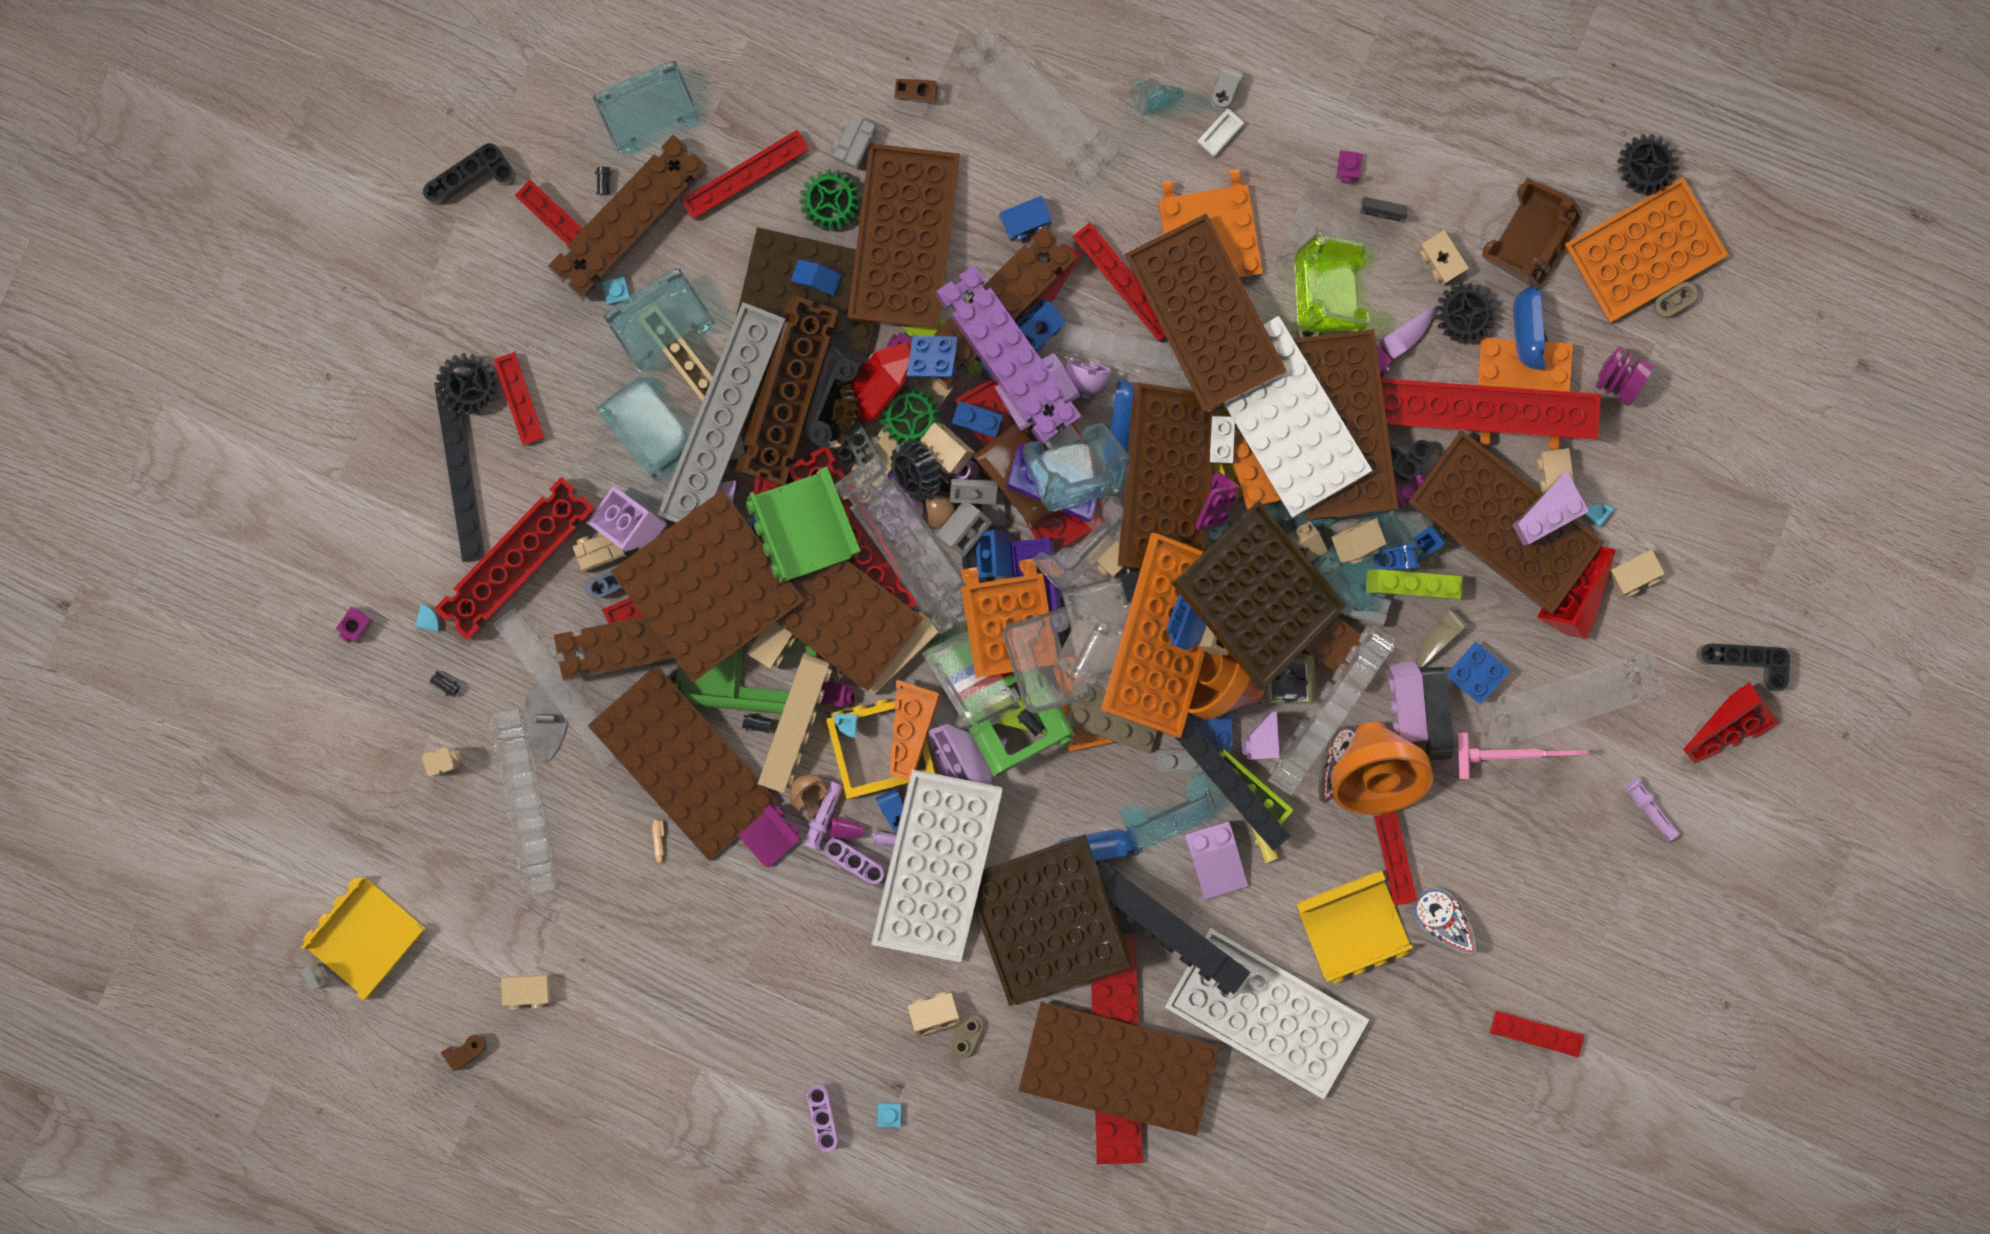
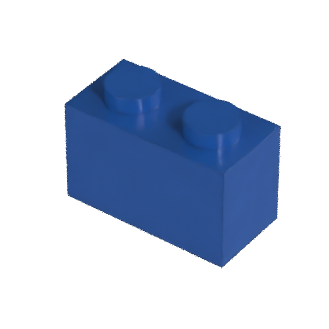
[999,195,1052,242]
[952,401,1003,439]
[976,530,1012,578]

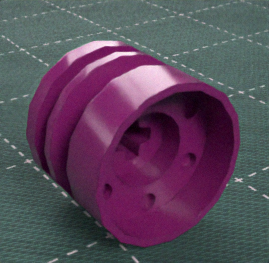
[1595,346,1654,406]

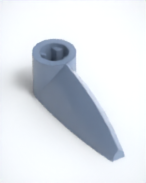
[584,572,621,598]

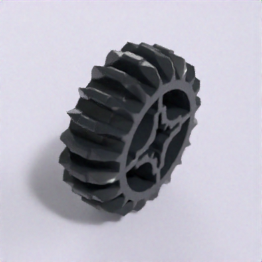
[1617,134,1679,195]
[1435,282,1496,344]
[435,353,497,415]
[890,439,942,501]

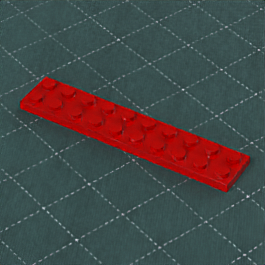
[1381,378,1601,440]
[1091,933,1143,1165]

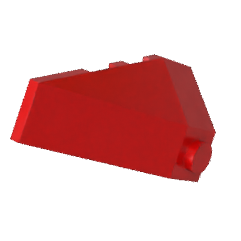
[1537,546,1616,639]
[1683,682,1780,763]

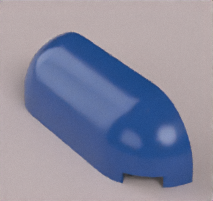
[1513,287,1545,370]
[1104,379,1134,470]
[1167,594,1206,649]
[1054,829,1139,861]

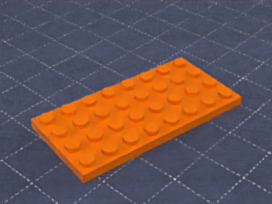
[1101,533,1205,738]

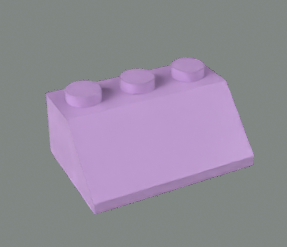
[995,353,1080,430]
[587,486,666,552]
[1242,711,1279,759]

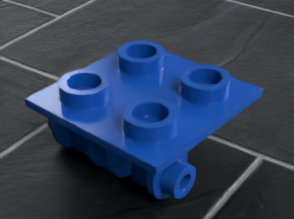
[907,336,958,379]
[1446,641,1510,705]
[1187,711,1232,750]

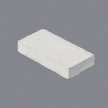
[1197,108,1244,158]

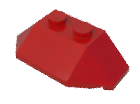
[850,342,911,424]

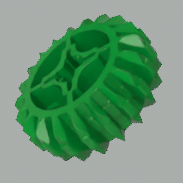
[799,169,861,231]
[880,386,941,445]

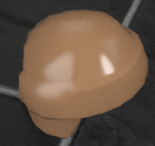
[922,489,959,528]
[790,775,828,819]

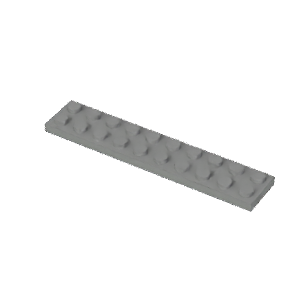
[658,302,786,523]

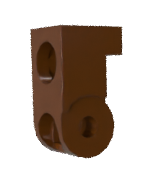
[894,79,939,105]
[441,1034,487,1072]

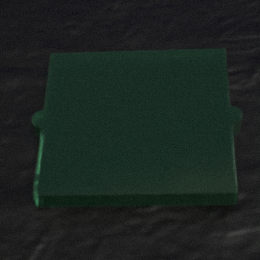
[927,620,960,653]

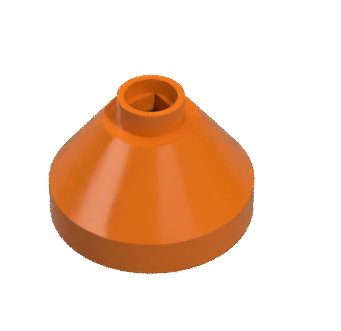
[1188,651,1266,719]
[1330,722,1433,815]

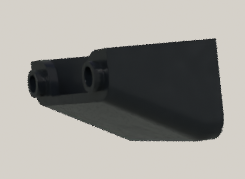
[802,343,869,449]

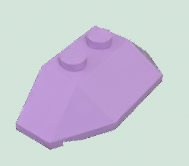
[929,724,992,785]

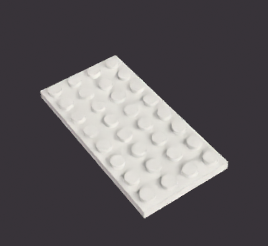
[1224,316,1372,519]
[871,769,1002,962]
[1164,928,1369,1099]

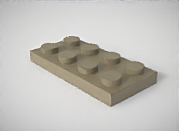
[1066,680,1157,753]

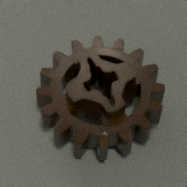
[822,381,858,431]

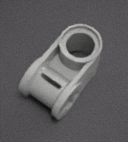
[1210,65,1243,112]

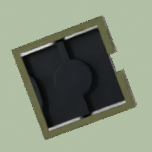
[1266,655,1316,704]

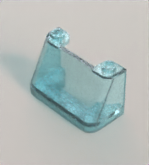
[592,61,701,154]
[604,268,716,372]
[596,376,691,481]
[1023,422,1130,512]
[1314,511,1423,612]
[1117,773,1216,848]

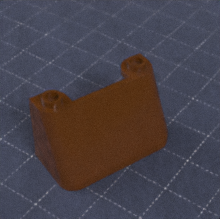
[1482,178,1582,290]
[973,423,1055,529]

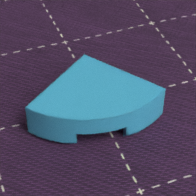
[1583,504,1614,527]
[416,604,440,631]
[834,714,857,738]

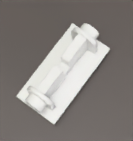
[1210,416,1235,463]

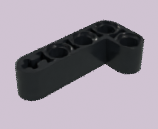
[423,143,516,205]
[1389,440,1432,480]
[1696,643,1790,691]
[1420,667,1454,761]

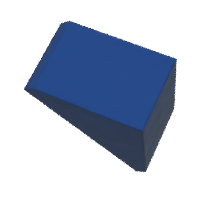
[791,260,841,296]
[1402,525,1445,563]

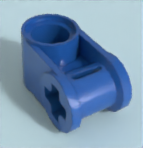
[1373,544,1420,570]
[875,788,904,832]

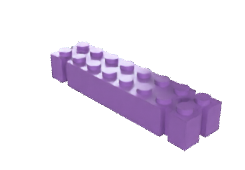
[936,265,1081,445]

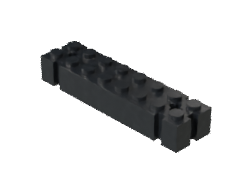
[1097,861,1251,996]

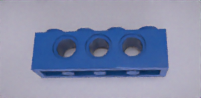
[976,299,1066,382]

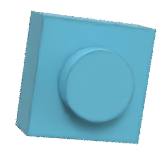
[602,277,630,305]
[877,1103,901,1127]

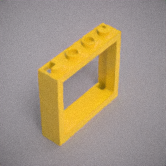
[826,699,936,799]

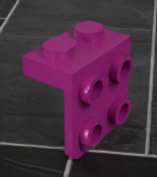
[1195,472,1240,531]
[739,805,801,867]

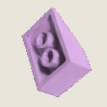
[1184,821,1248,900]

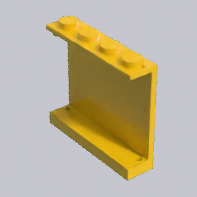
[1295,870,1413,984]
[301,876,426,1001]

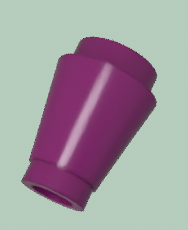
[829,817,863,839]

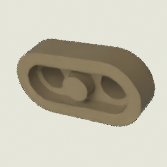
[1654,282,1698,318]
[950,1014,983,1058]

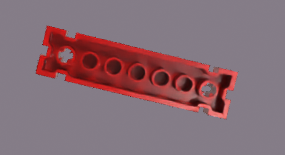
[788,447,918,608]
[434,476,596,641]

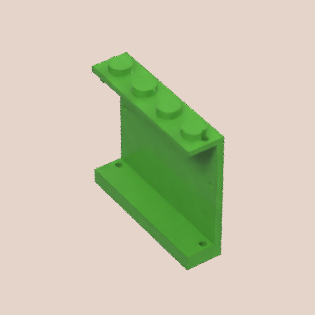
[746,467,860,584]

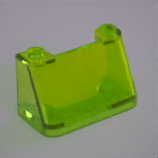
[1295,233,1371,332]

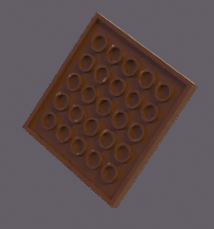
[610,490,804,683]

